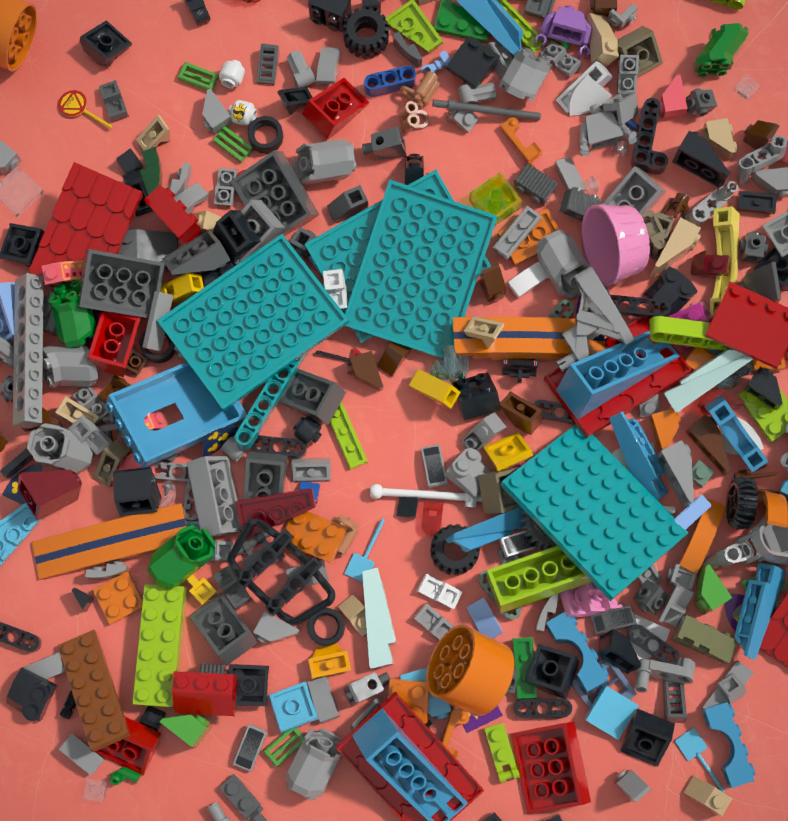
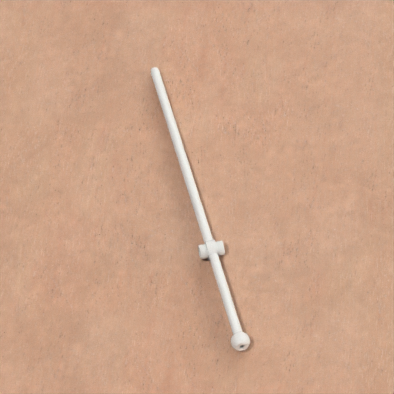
[370,484,676,513]

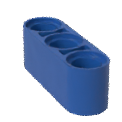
[364,66,416,97]

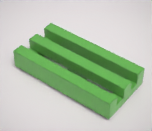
[178,62,219,91]
[213,126,253,163]
[263,728,304,767]

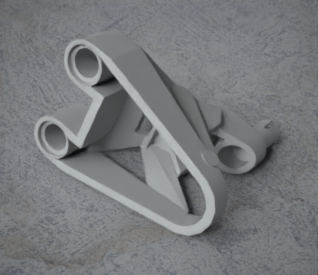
[556,266,634,372]
[702,504,788,569]

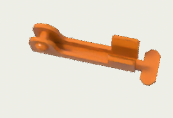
[500,117,542,167]
[441,707,469,759]

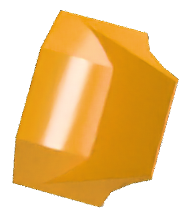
[308,644,351,679]

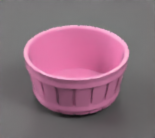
[581,204,650,286]

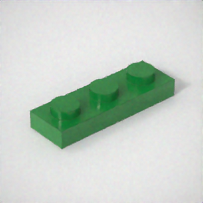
[512,637,537,699]

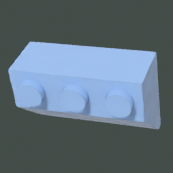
[0,282,15,345]

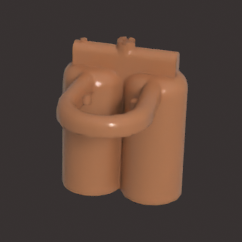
[400,71,440,109]
[399,101,429,133]
[333,514,359,555]

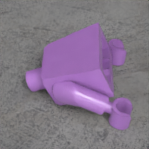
[534,5,592,59]

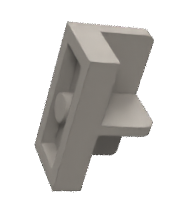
[603,92,639,125]
[658,583,694,627]

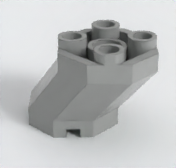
[499,48,552,102]
[293,139,356,184]
[536,230,590,298]
[42,345,98,388]
[27,423,95,474]
[285,729,342,800]

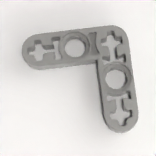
[154,461,198,521]

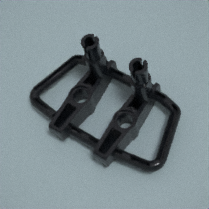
[227,518,336,626]

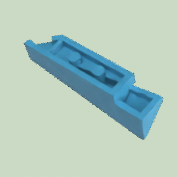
[456,0,523,56]
[610,411,669,500]
[445,507,525,552]
[734,563,786,660]

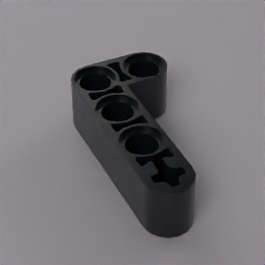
[631,98,668,175]

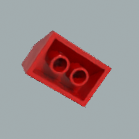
[144,185,201,244]
[87,311,140,378]
[172,671,238,717]
[95,716,161,776]

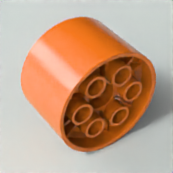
[0,0,37,71]
[426,625,514,716]

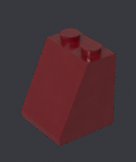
[17,470,82,520]

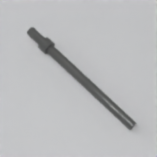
[432,99,541,120]

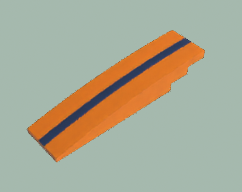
[452,317,606,361]
[32,503,187,580]

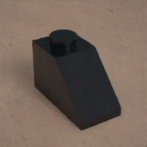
[122,170,153,217]
[744,366,783,410]
[598,629,641,674]

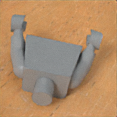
[579,104,637,156]

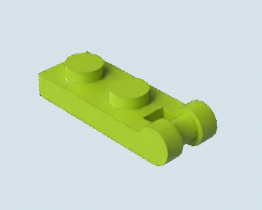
[484,723,520,783]

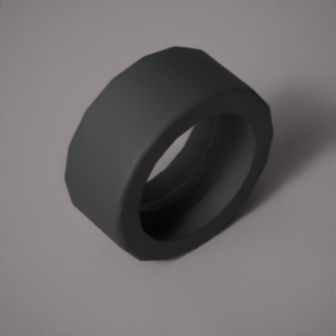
[248,116,284,154]
[139,330,176,363]
[307,608,345,646]

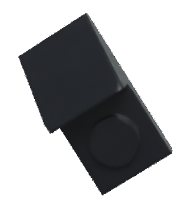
[277,86,313,115]

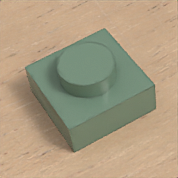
[692,460,714,488]

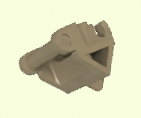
[641,211,673,260]

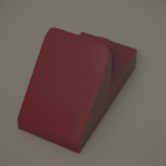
[691,250,731,276]

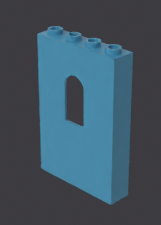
[106,362,247,469]

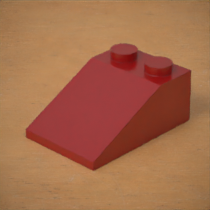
[302,78,369,139]

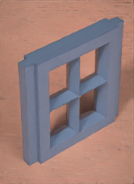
[572,659,637,709]

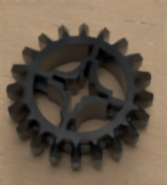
[725,476,759,530]

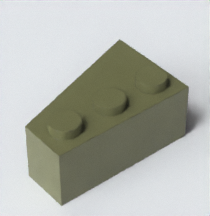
[671,615,738,664]

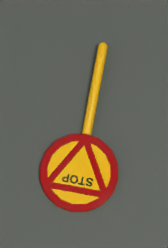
[58,90,112,128]

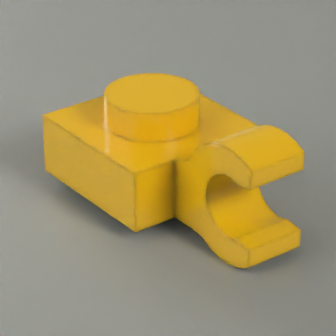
[186,574,217,605]

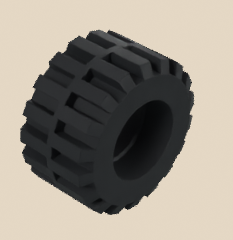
[343,7,389,59]
[430,524,480,576]

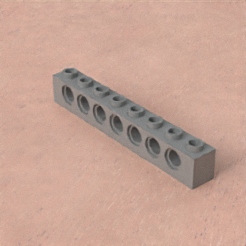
[13,273,43,429]

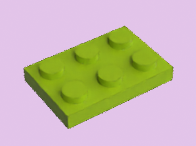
[736,389,788,443]

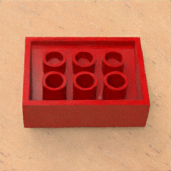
[705,281,788,369]
[511,721,591,814]

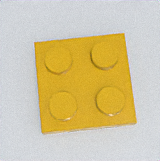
[483,432,533,471]

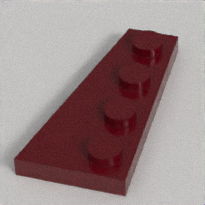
[235,487,316,538]

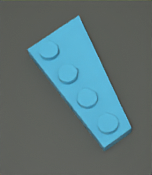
[0,503,43,567]

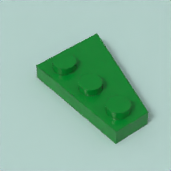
[434,0,489,44]

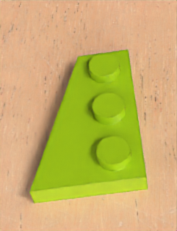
[386,0,443,54]

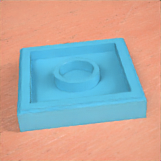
[268,681,319,734]
[584,684,639,740]

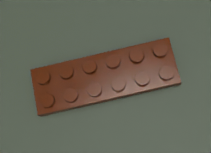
[58,629,131,752]

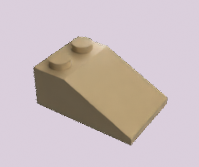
[649,217,701,278]

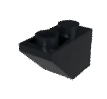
[405,153,424,185]

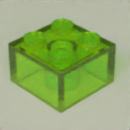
[469,172,522,227]

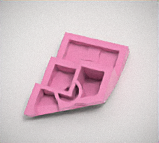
[560,582,623,617]

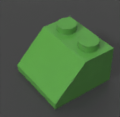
[694,564,732,614]
[160,714,211,747]

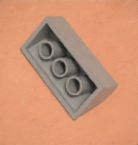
[187,456,241,538]

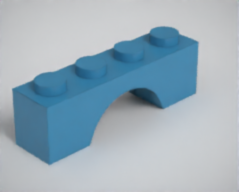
[704,395,769,473]
[546,611,609,695]
[701,702,755,788]

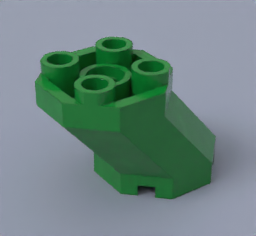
[694,23,749,77]
[48,279,98,348]
[147,525,216,589]

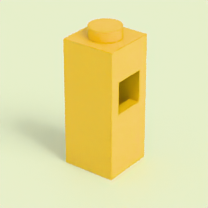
[160,273,204,308]
[409,369,461,409]

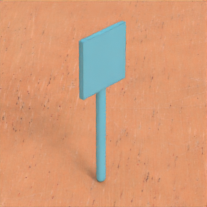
[344,519,385,582]
[674,728,725,793]

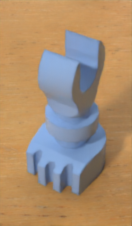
[421,50,451,73]

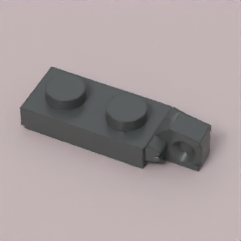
[219,774,267,821]

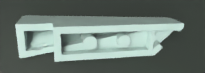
[664,348,753,413]
[362,567,397,668]

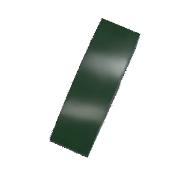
[140,147,162,195]

